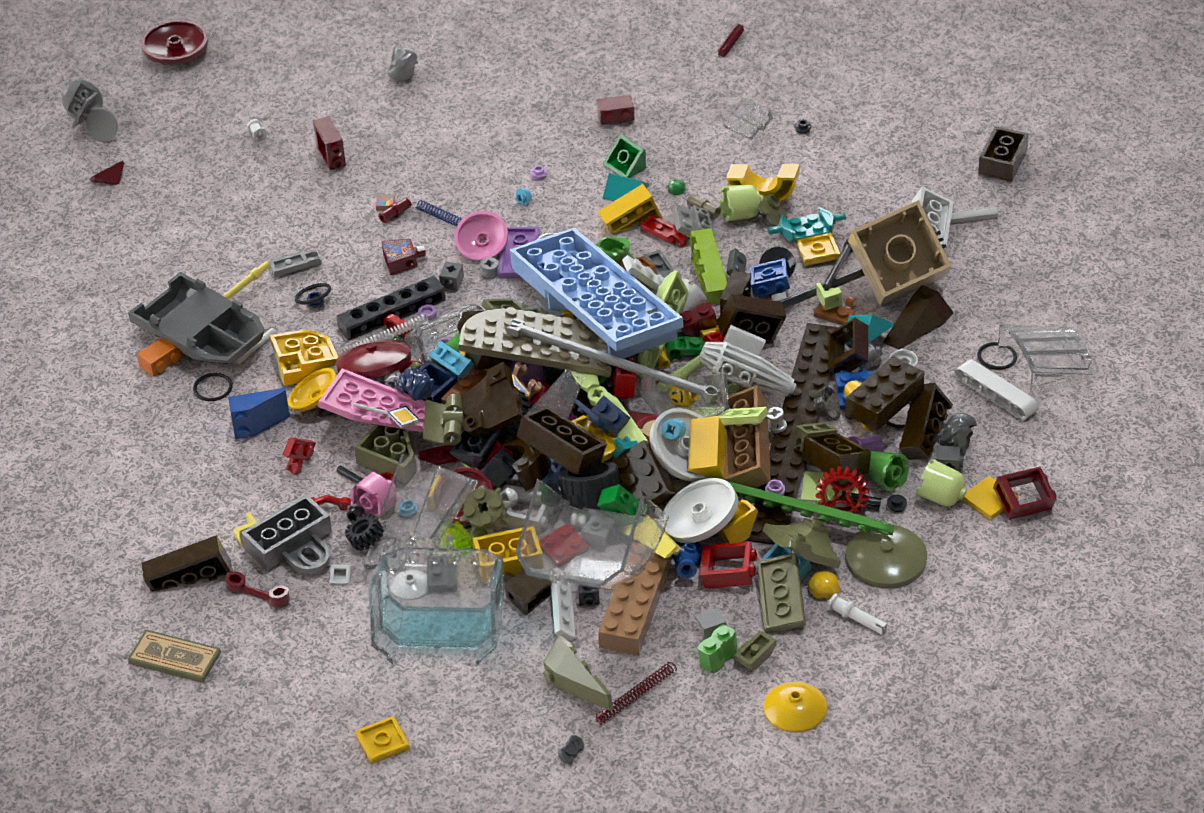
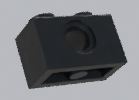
[481,448,516,487]

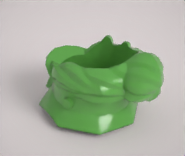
[596,237,633,264]

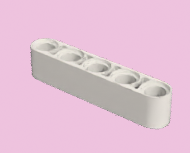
[954,359,1039,421]

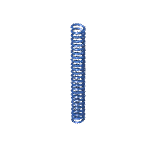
[415,199,463,226]

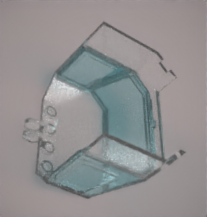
[369,534,504,666]

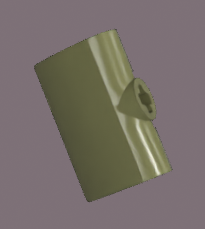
[423,394,464,445]

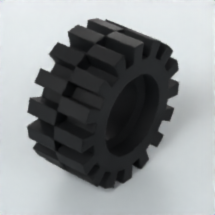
[345,513,384,551]

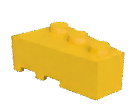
[598,184,662,235]

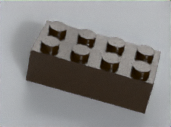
[846,356,925,431]
[517,406,607,475]

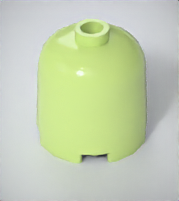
[719,185,763,222]
[916,459,967,507]

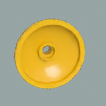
[288,368,337,412]
[764,682,827,732]

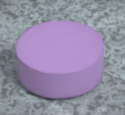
[418,305,437,321]

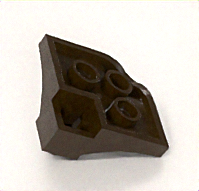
[461,362,523,436]

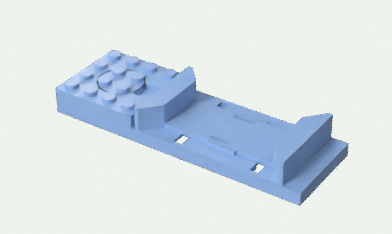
[510,228,683,359]

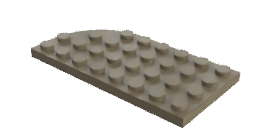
[458,307,612,377]

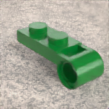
[665,336,705,361]

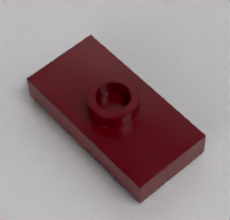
[418,445,460,469]

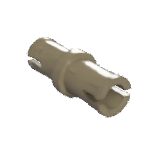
[687,194,721,218]

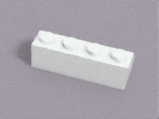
[912,186,954,251]

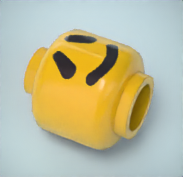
[669,386,699,407]

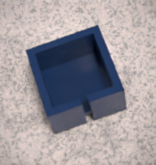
[419,361,458,404]

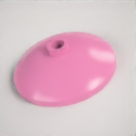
[454,211,508,261]

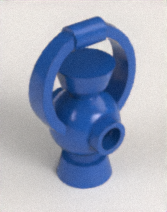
[671,541,703,579]

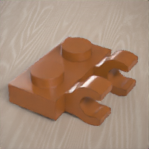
[814,296,856,325]

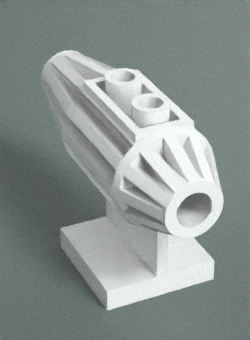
[698,325,796,397]

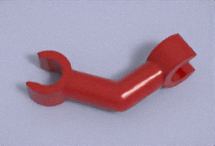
[310,494,351,510]

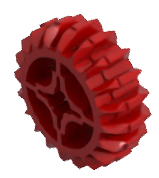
[815,466,870,514]

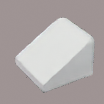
[329,564,353,585]

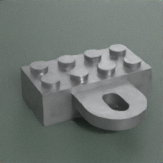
[241,494,332,574]

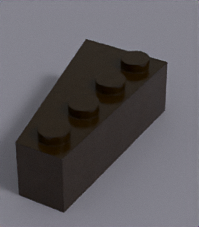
[899,382,953,460]
[141,535,233,592]

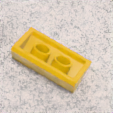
[688,416,726,480]

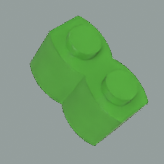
[697,625,739,673]

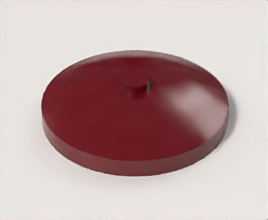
[141,20,208,65]
[336,340,412,378]

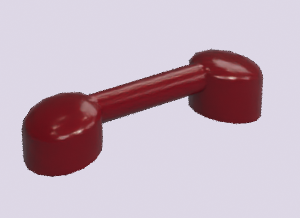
[225,571,290,608]

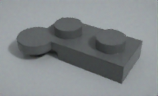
[726,248,747,288]

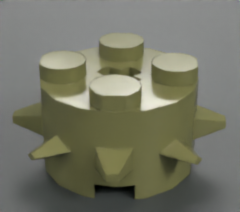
[459,486,513,535]

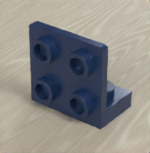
[574,395,631,436]

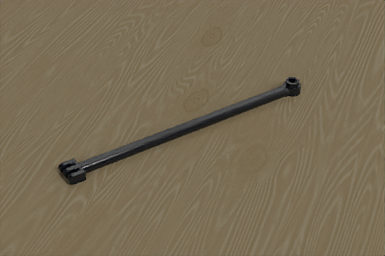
[778,230,947,309]

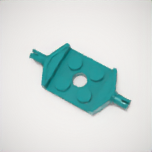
[767,207,846,241]

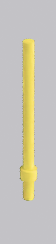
[222,261,270,299]

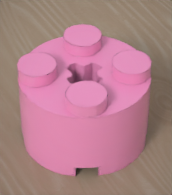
[350,472,396,518]

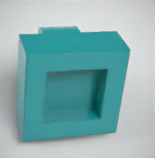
[613,436,638,458]

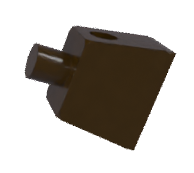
[502,569,552,615]

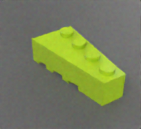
[690,228,727,305]

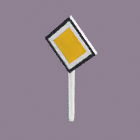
[352,403,421,428]

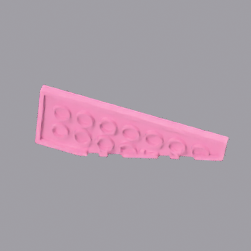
[318,368,465,434]

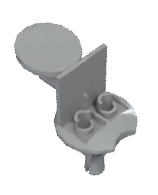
[62,80,118,142]

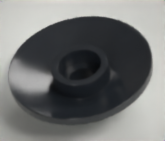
[759,247,796,278]

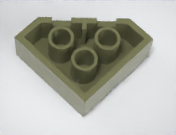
[354,424,416,483]

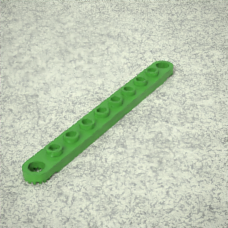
[705,477,895,535]

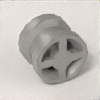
[480,257,499,279]

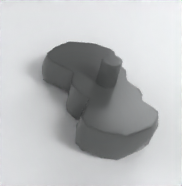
[558,735,584,764]

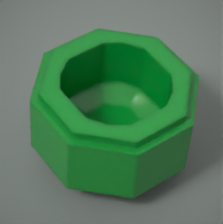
[668,179,686,195]

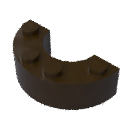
[498,432,551,492]

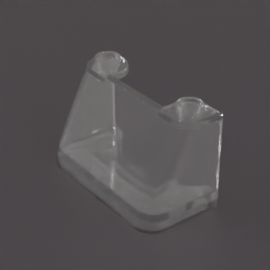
[404,304,483,364]

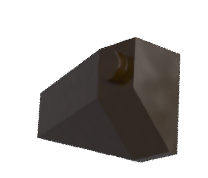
[883,285,953,350]

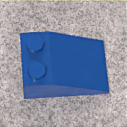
[228,388,290,439]

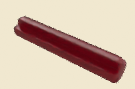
[718,23,744,57]

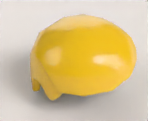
[808,571,841,601]

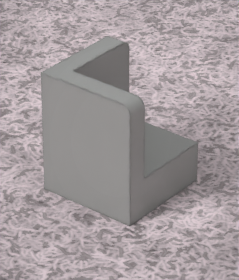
[696,608,727,641]

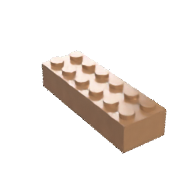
[722,385,771,488]
[598,543,672,655]

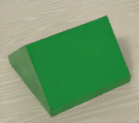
[603,134,646,178]

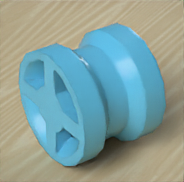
[662,419,687,439]

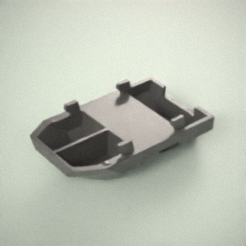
[128,272,265,363]

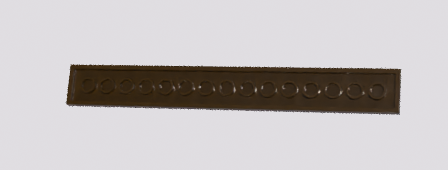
[746,323,839,545]

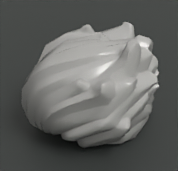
[387,46,419,81]

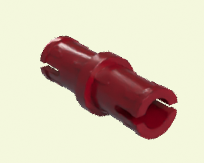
[378,197,412,223]

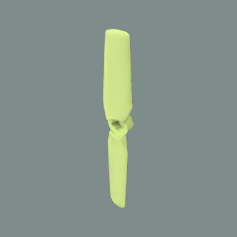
[565,369,648,443]

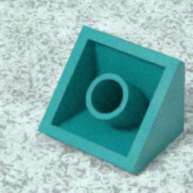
[603,173,649,202]
[846,315,894,344]

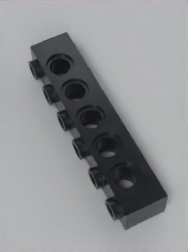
[336,275,446,341]

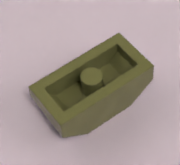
[734,630,776,670]

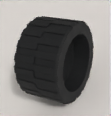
[559,461,620,512]

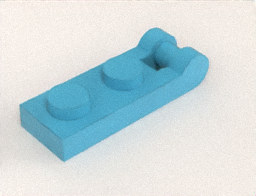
[428,341,474,379]

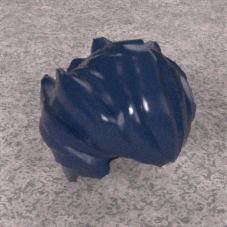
[396,367,434,401]

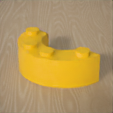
[726,164,800,203]

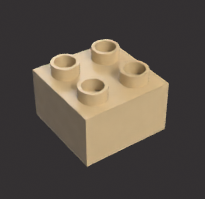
[848,200,951,306]

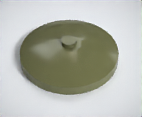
[846,525,927,588]

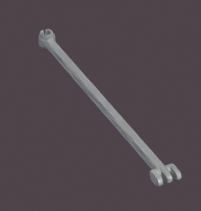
[506,318,719,403]

